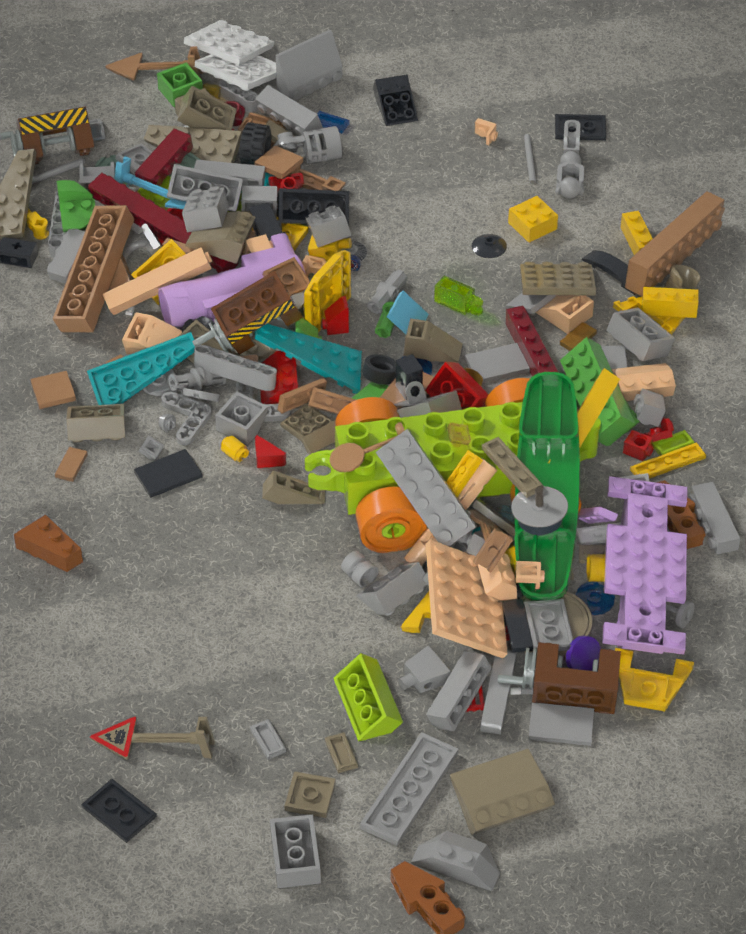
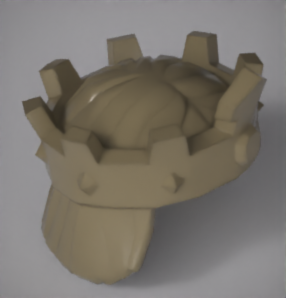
[663,264,701,290]

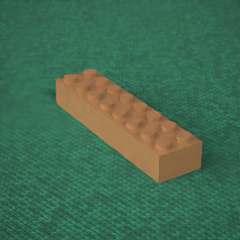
[625,191,725,296]
[53,206,134,332]

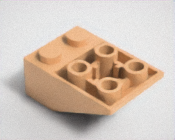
[535,295,594,334]
[122,312,182,355]

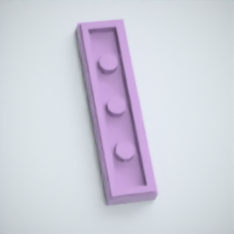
[578,507,618,524]

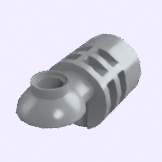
[274,126,342,164]

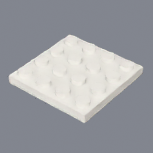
[184,20,274,65]
[194,54,276,90]

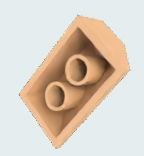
[611,363,676,401]

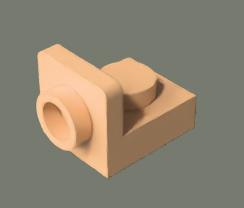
[475,118,498,145]
[302,255,326,277]
[516,561,545,589]

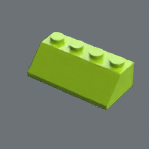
[333,653,403,741]

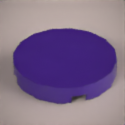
[566,635,601,671]

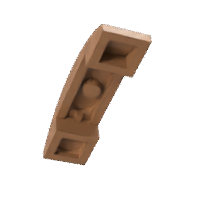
[286,164,346,191]

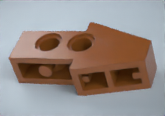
[656,480,705,549]
[391,861,465,934]

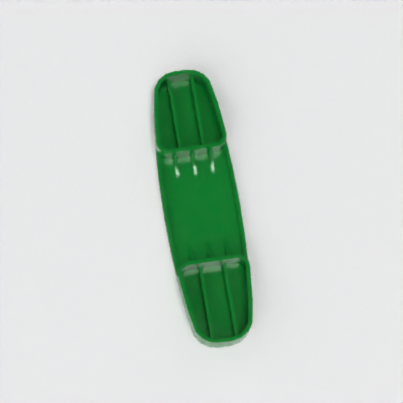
[514,372,580,601]

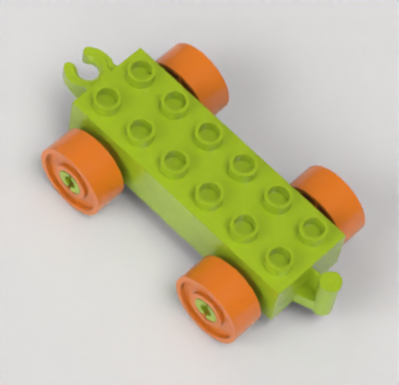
[305,378,601,553]

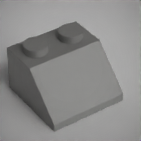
[215,392,268,445]

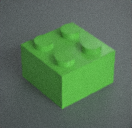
[157,62,203,107]

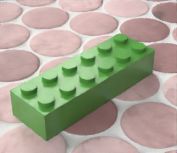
[560,337,635,446]

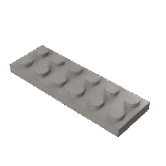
[376,429,477,546]
[360,732,458,846]

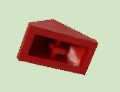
[255,435,286,468]

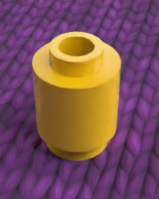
[221,436,249,462]

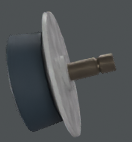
[511,486,568,535]

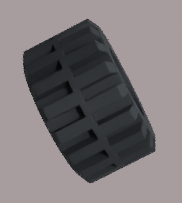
[239,122,271,165]

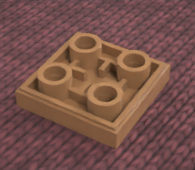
[255,145,303,179]
[30,371,76,409]

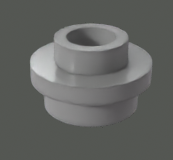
[159,413,176,432]

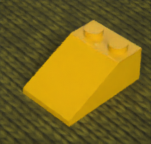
[131,239,186,305]

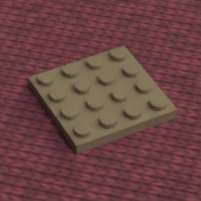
[520,262,596,295]

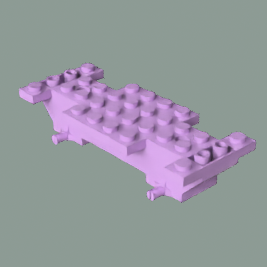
[602,476,687,654]

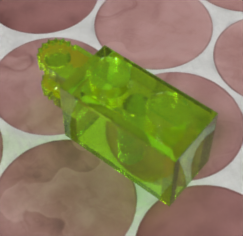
[434,275,483,316]

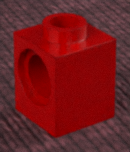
[623,430,654,461]

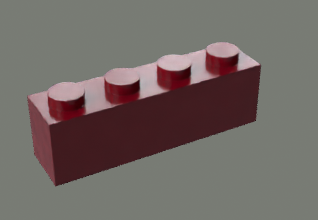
[135,128,193,186]

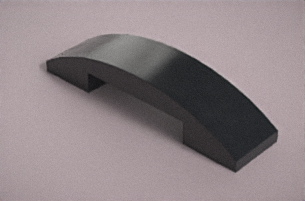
[581,250,636,295]

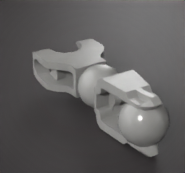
[555,120,584,199]

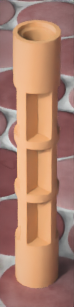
[404,459,498,566]

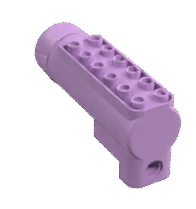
[158,233,306,329]

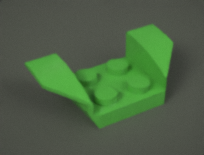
[57,180,95,232]

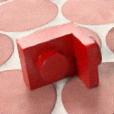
[644,417,674,442]

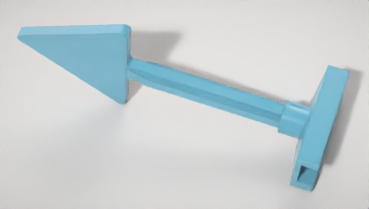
[115,156,186,209]

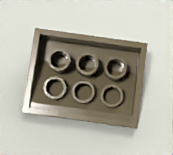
[185,211,256,264]
[449,749,555,835]

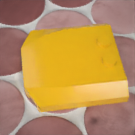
[304,250,351,333]

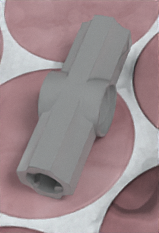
[367,269,407,314]

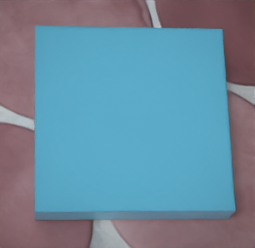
[387,290,429,334]

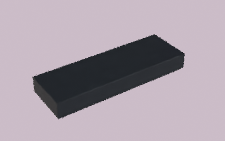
[502,599,533,653]

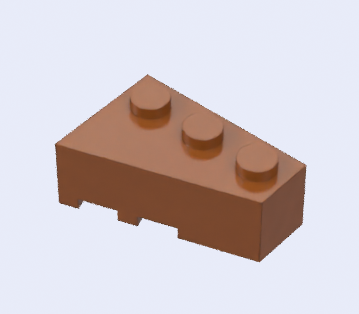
[14,515,83,572]

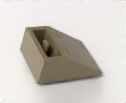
[403,318,463,363]

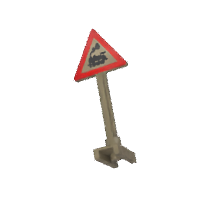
[90,717,215,760]

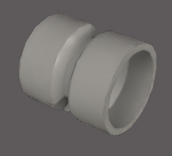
[341,551,378,588]

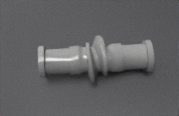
[169,367,226,391]

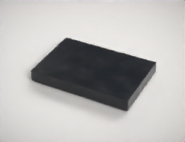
[555,114,606,141]
[134,449,203,498]
[81,779,157,843]

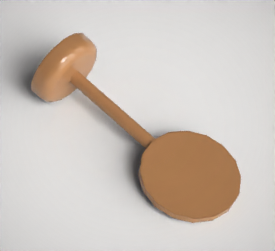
[330,422,405,472]

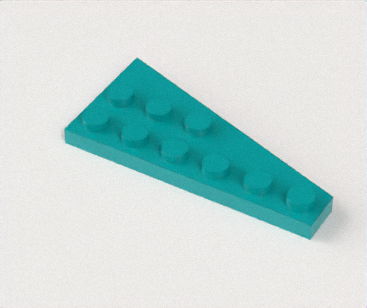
[254,323,362,394]
[87,332,195,405]

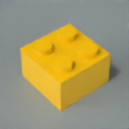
[508,196,558,243]

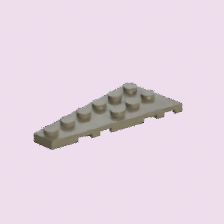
[144,125,242,163]
[0,149,36,240]

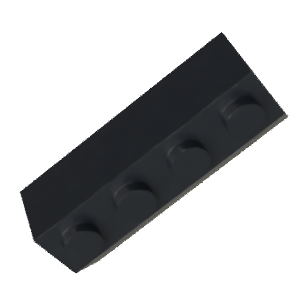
[277,188,349,226]

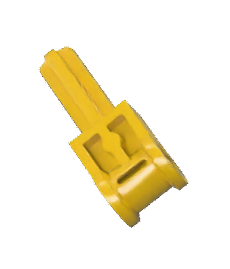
[26,208,49,240]

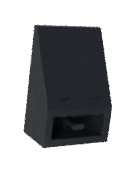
[373,74,418,126]

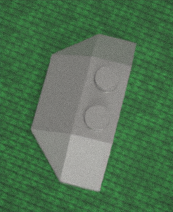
[411,831,500,891]

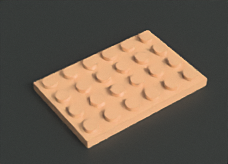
[426,540,508,658]

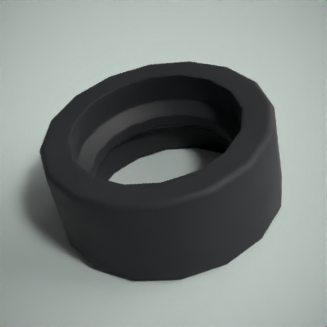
[362,354,396,385]

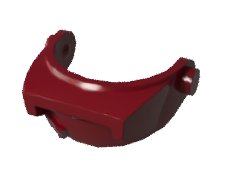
[224,101,245,126]

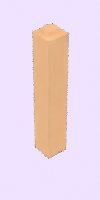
[103,248,212,315]

